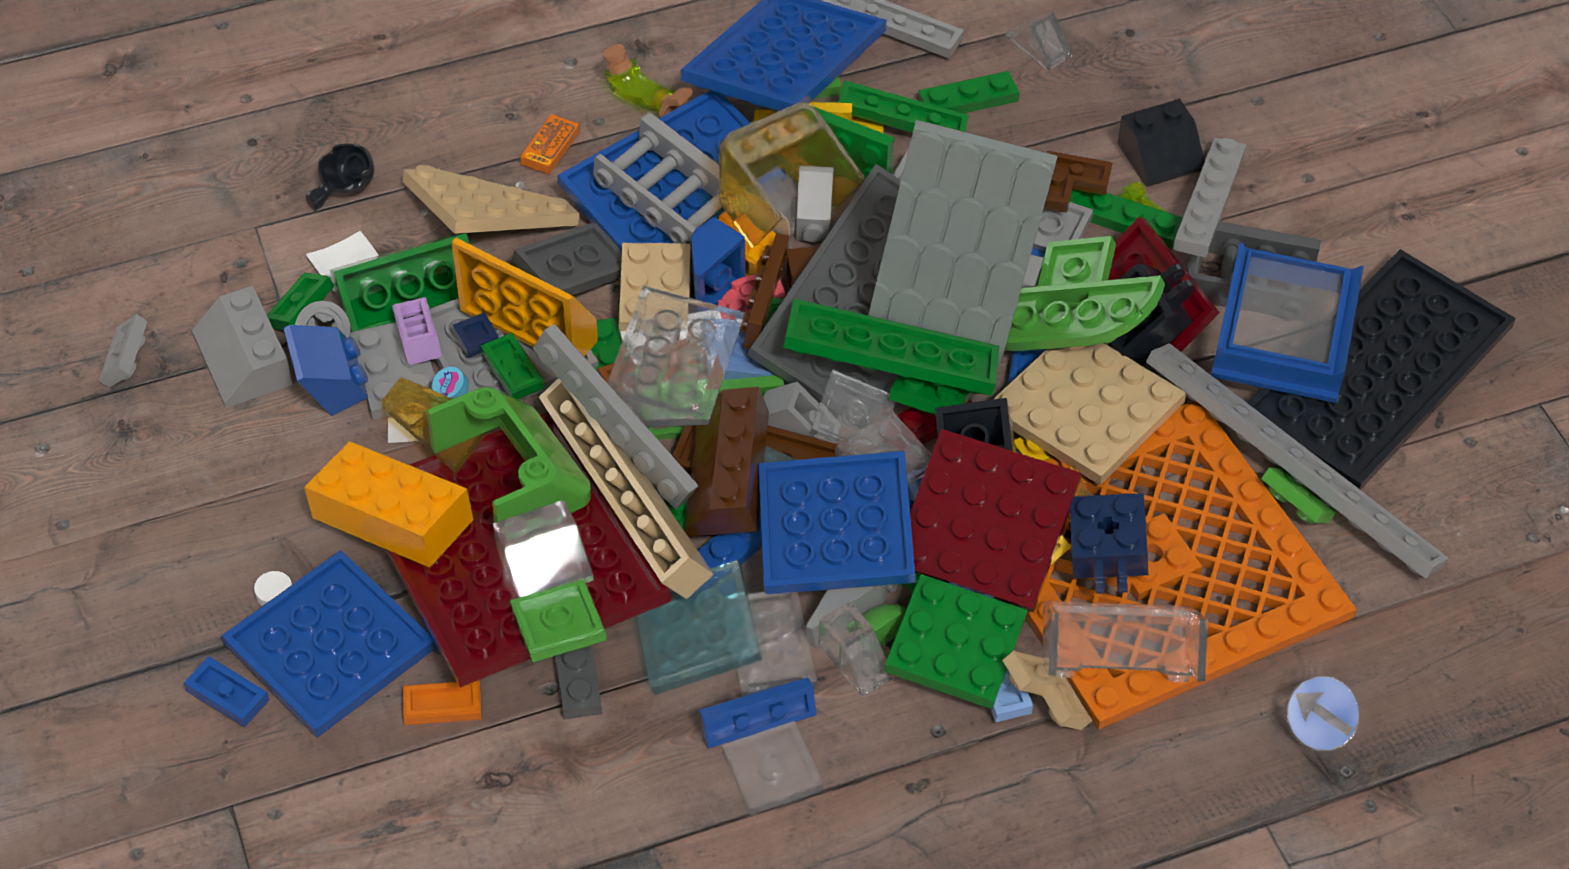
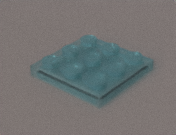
[636,560,763,695]

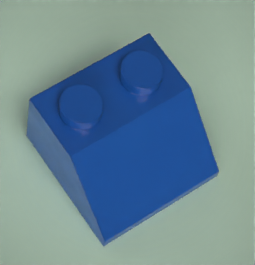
[691,217,745,310]
[284,325,368,416]

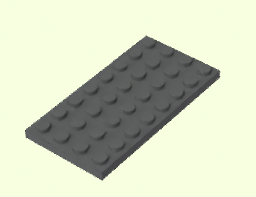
[747,164,901,432]

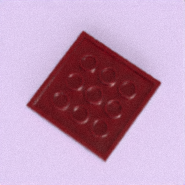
[910,429,1081,613]

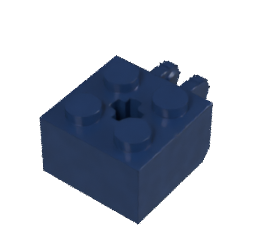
[1070,493,1148,594]

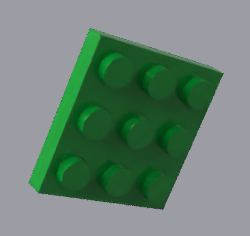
[884,574,1028,709]

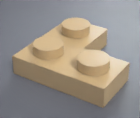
[1003,651,1092,730]

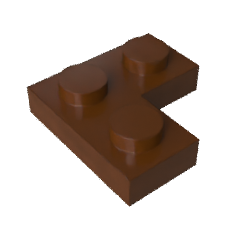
[1043,150,1113,213]

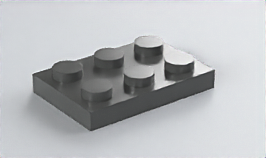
[512,222,622,296]

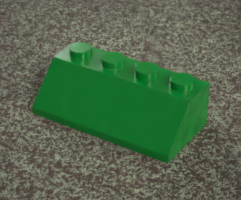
[330,233,469,332]

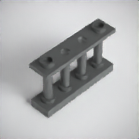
[1186,221,1321,322]

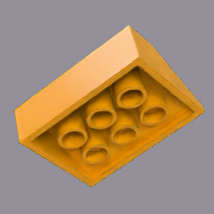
[452,237,598,356]

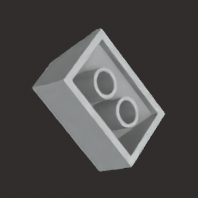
[192,285,293,408]

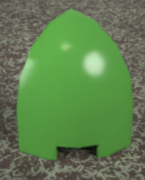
[848,604,907,653]

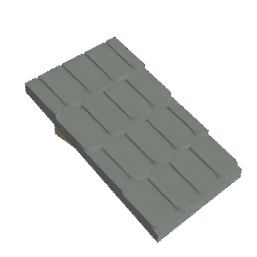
[868,120,1057,365]

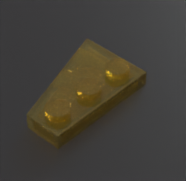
[382,377,488,473]

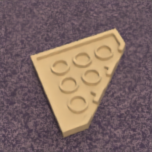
[402,165,580,234]

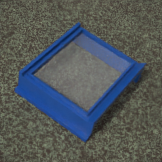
[1211,243,1364,403]

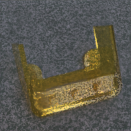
[719,102,866,248]

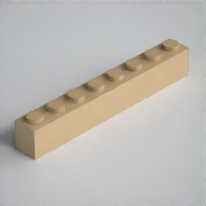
[539,378,714,599]

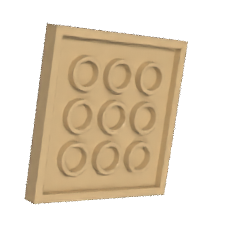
[992,343,1186,485]

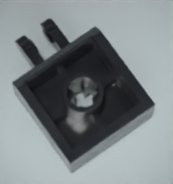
[1111,263,1196,366]

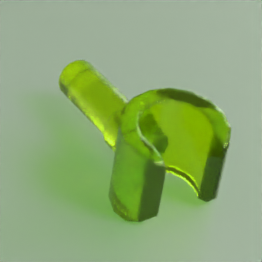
[1121,182,1166,212]

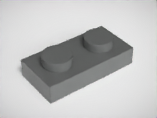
[555,645,602,720]

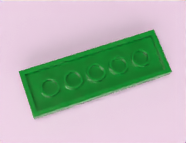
[783,299,999,396]

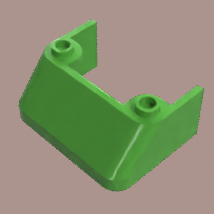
[427,387,591,545]

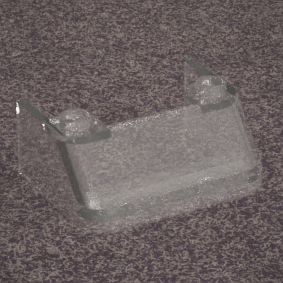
[1043,601,1208,682]

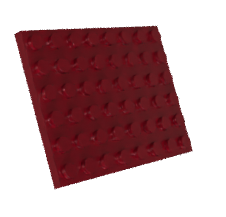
[385,412,672,687]

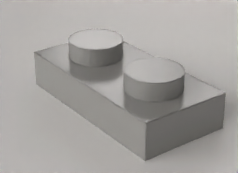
[98,314,148,388]

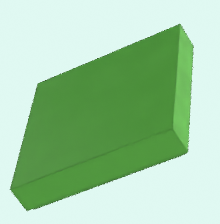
[510,579,607,663]

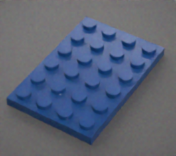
[681,0,887,116]
[557,90,796,250]

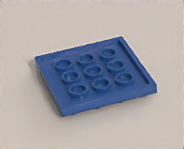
[759,451,916,595]
[221,550,435,738]

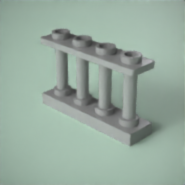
[594,112,748,253]

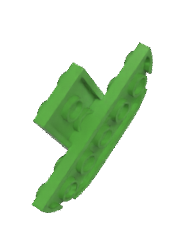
[1004,236,1165,351]

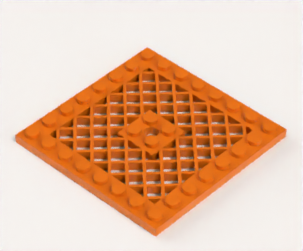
[1025,401,1357,730]

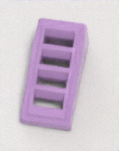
[392,297,442,365]

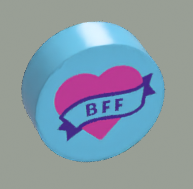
[432,366,469,403]

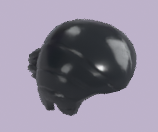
[306,143,375,210]

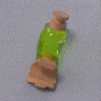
[602,44,693,118]

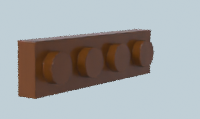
[740,233,789,349]

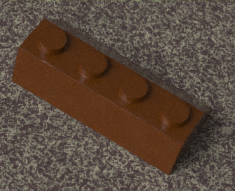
[685,387,769,537]

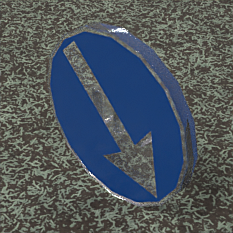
[1285,675,1360,751]

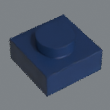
[453,312,499,358]

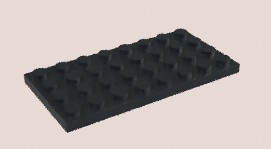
[1248,249,1516,490]

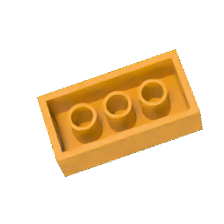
[304,441,474,568]

